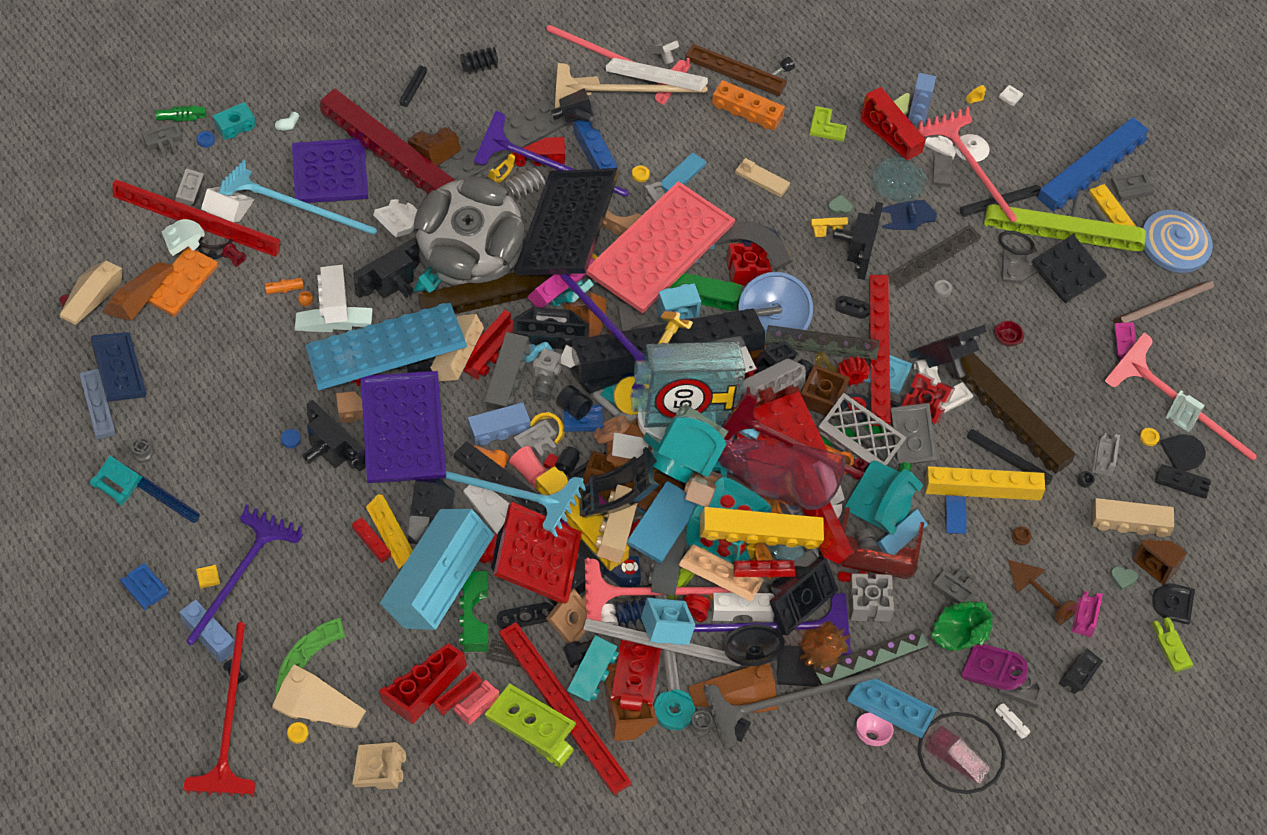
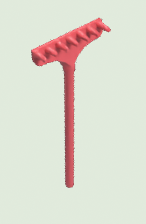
[546,25,691,105]
[917,107,1017,222]
[1105,332,1257,460]
[585,558,759,621]

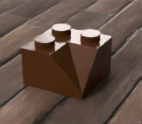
[407,127,461,166]
[801,364,850,419]
[1133,538,1187,586]

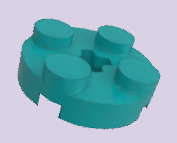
[654,689,695,731]

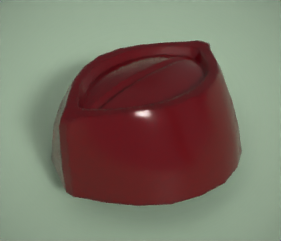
[993,321,1024,347]

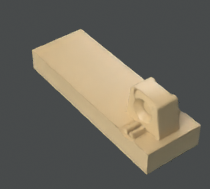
[735,158,790,197]

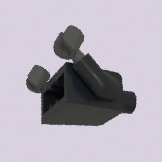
[551,88,602,130]

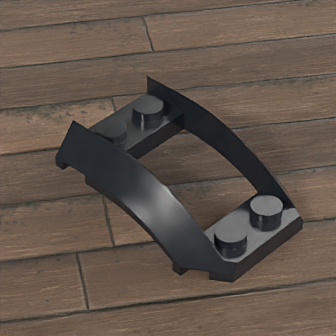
[579,447,659,518]

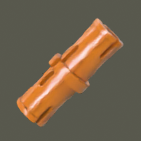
[265,277,304,295]

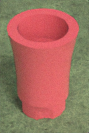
[509,446,547,490]

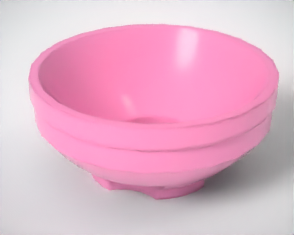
[856,713,894,746]

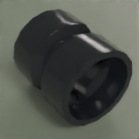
[556,385,593,420]

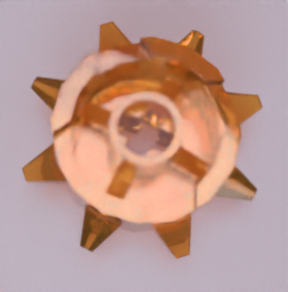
[800,621,851,669]

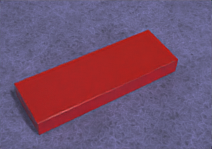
[734,560,795,577]

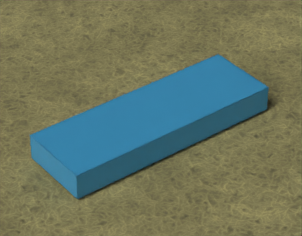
[660,153,706,192]
[877,509,928,559]

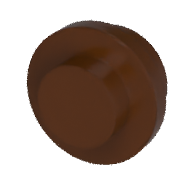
[1012,526,1032,545]

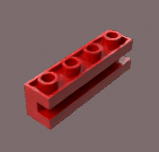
[463,310,514,380]

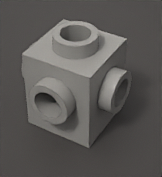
[533,348,562,380]

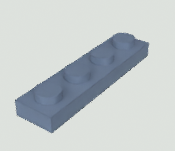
[79,369,116,440]

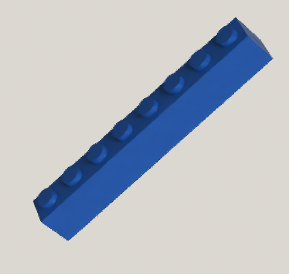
[1038,117,1149,212]

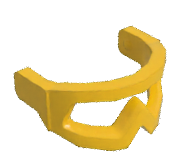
[487,154,515,183]
[530,412,565,444]

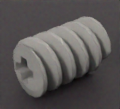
[504,168,545,201]

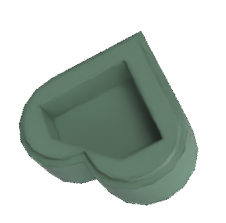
[828,195,852,215]
[1111,567,1138,591]

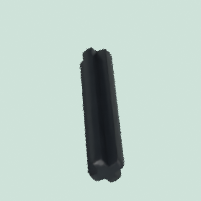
[399,65,427,107]

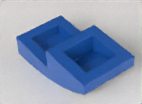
[945,496,966,534]

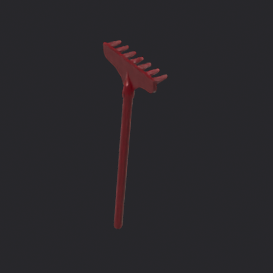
[721,387,865,479]

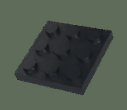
[1031,234,1107,304]

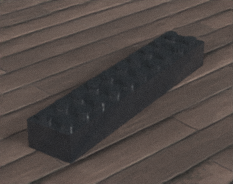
[572,308,765,382]

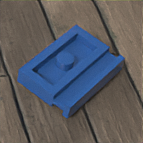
[564,405,603,432]
[120,563,169,611]

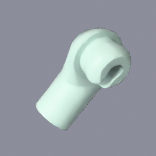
[275,112,299,131]

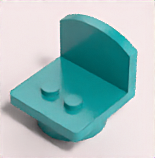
[643,416,726,483]
[845,460,923,536]

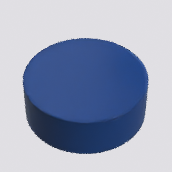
[197,131,215,148]
[281,429,301,448]

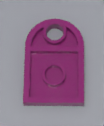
[961,644,1028,690]

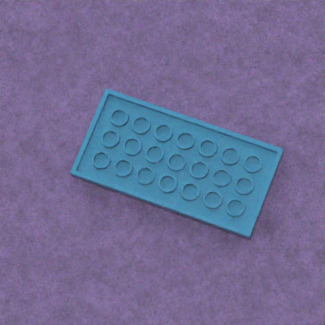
[305,303,467,390]

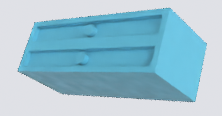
[380,509,495,630]

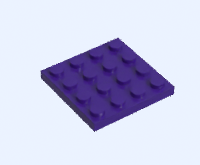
[292,139,368,203]

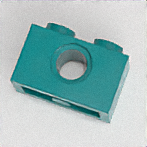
[213,102,256,140]

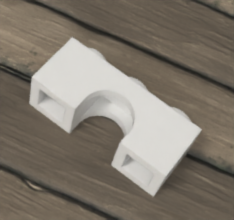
[712,593,774,622]

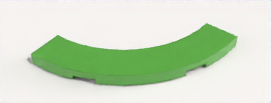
[276,618,345,697]

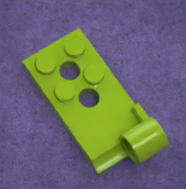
[485,683,576,768]

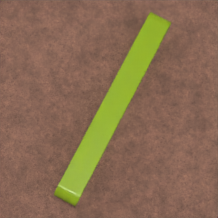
[984,204,1146,251]

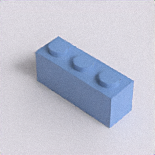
[908,73,936,125]
[468,402,530,445]
[180,600,235,663]

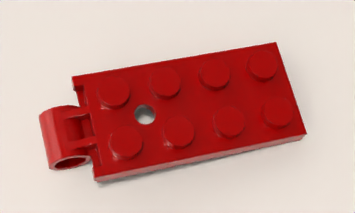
[611,639,661,712]

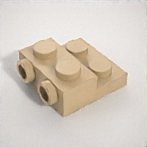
[352,742,406,790]

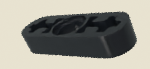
[497,602,554,629]

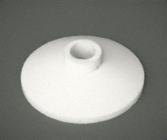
[954,134,989,162]

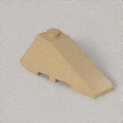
[60,261,122,325]
[272,665,366,729]

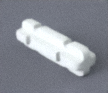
[995,704,1030,739]

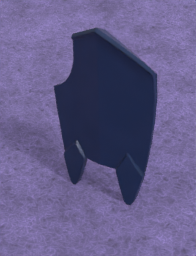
[882,200,937,230]

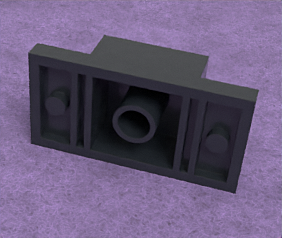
[834,202,883,280]
[353,237,420,299]
[909,325,987,379]
[302,400,366,472]
[769,557,838,636]

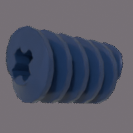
[616,597,653,627]

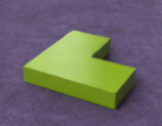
[809,106,847,142]

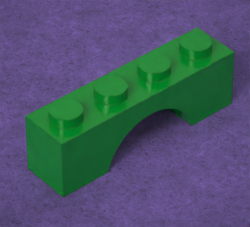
[459,571,488,652]

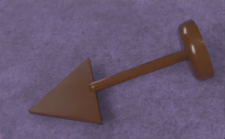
[1008,560,1078,625]

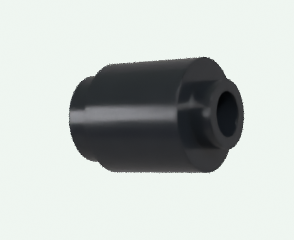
[555,446,580,475]

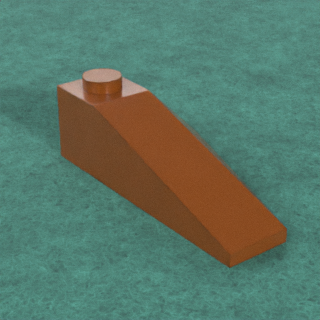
[103,262,174,321]
[564,292,607,337]
[688,663,778,713]
[604,664,657,741]

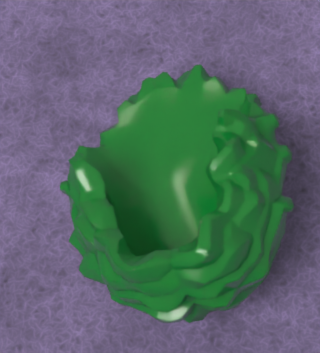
[931,601,993,652]

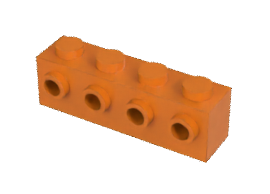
[712,80,785,131]

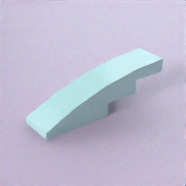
[295,307,372,332]

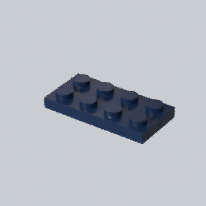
[91,332,146,402]

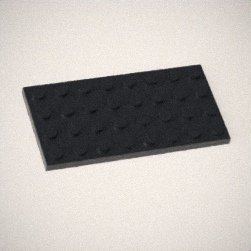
[514,168,619,275]

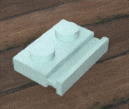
[1166,390,1205,432]

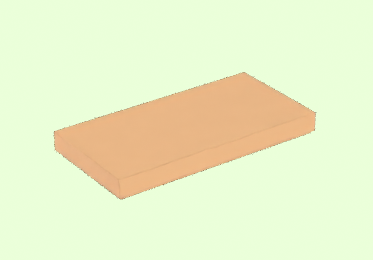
[679,545,764,602]

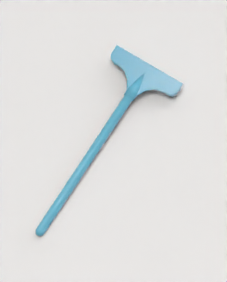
[219,160,377,235]
[444,471,586,537]

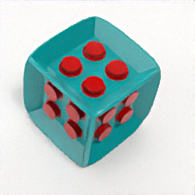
[686,476,772,564]

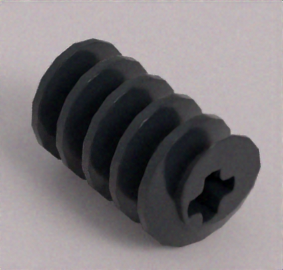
[460,46,498,75]

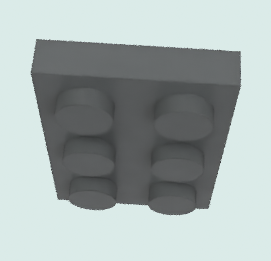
[890,403,937,465]

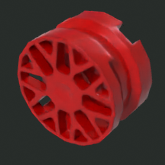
[683,594,711,622]

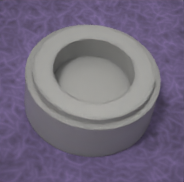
[933,280,952,297]

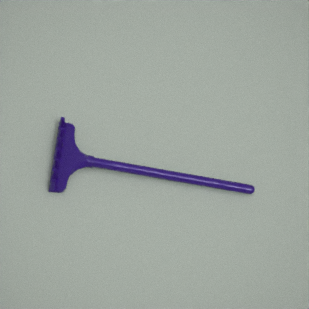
[474,110,629,197]
[560,274,674,399]
[186,504,303,645]
[693,593,851,658]

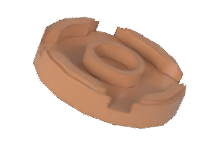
[593,416,630,444]

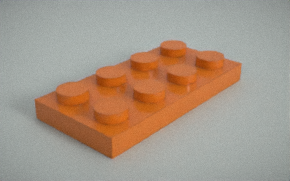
[147,246,219,317]

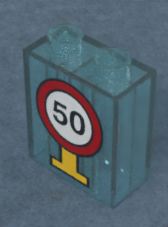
[631,342,746,428]

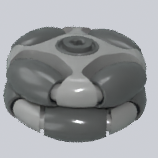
[413,177,526,286]

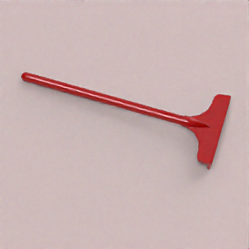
[183,621,255,798]

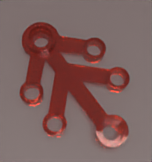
[753,385,801,410]

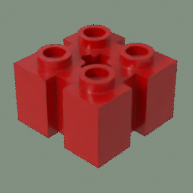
[726,243,771,285]
[901,372,955,424]

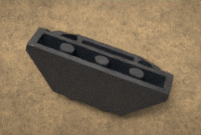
[513,307,589,349]
[408,478,455,544]

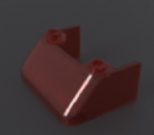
[840,507,925,579]

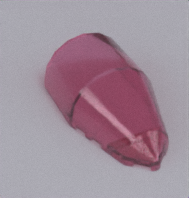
[718,438,845,510]

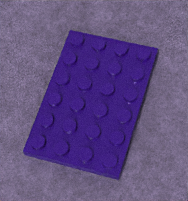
[361,371,446,484]

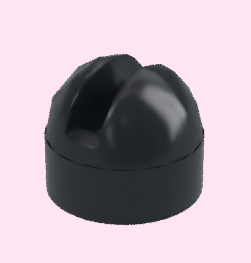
[1077,471,1095,488]

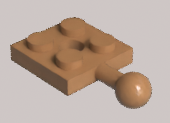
[546,589,586,644]

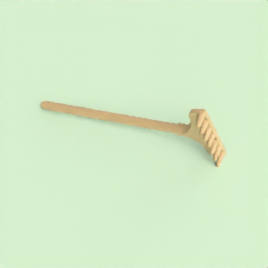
[555,63,708,108]

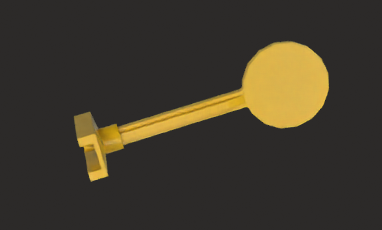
[614,311,693,415]

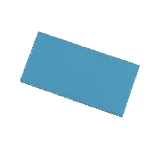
[626,481,697,564]
[847,672,937,738]

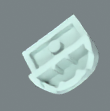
[162,219,205,256]

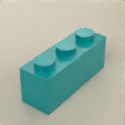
[567,635,619,703]

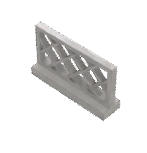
[817,393,906,468]

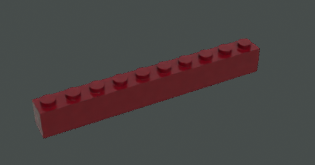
[320,88,455,194]

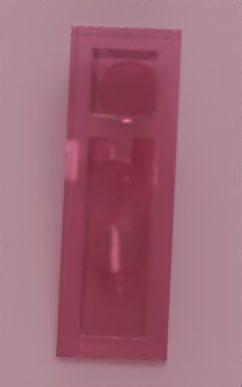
[926,725,990,784]

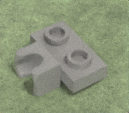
[514,420,557,462]

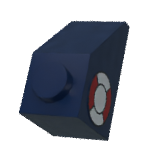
[602,556,641,587]

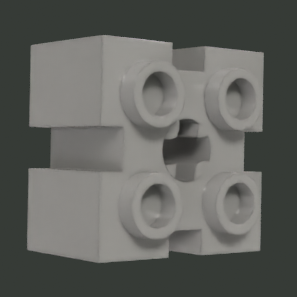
[849,574,894,622]

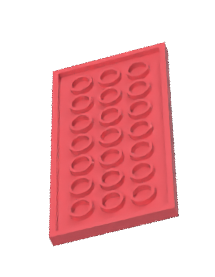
[586,181,735,314]

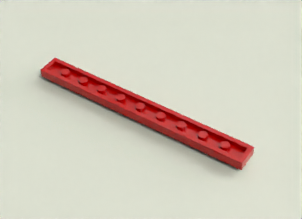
[112,179,280,257]
[870,275,891,426]
[499,622,631,796]

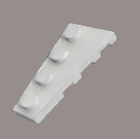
[463,478,510,534]

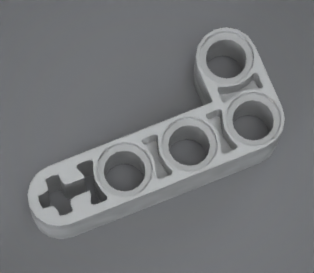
[739,358,806,402]

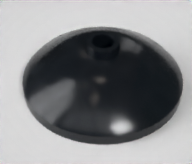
[723,624,785,666]

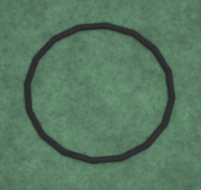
[917,712,1006,794]

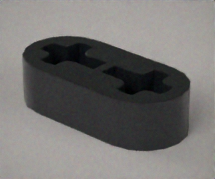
[835,296,870,319]

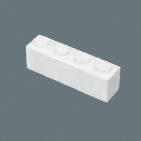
[317,265,348,324]

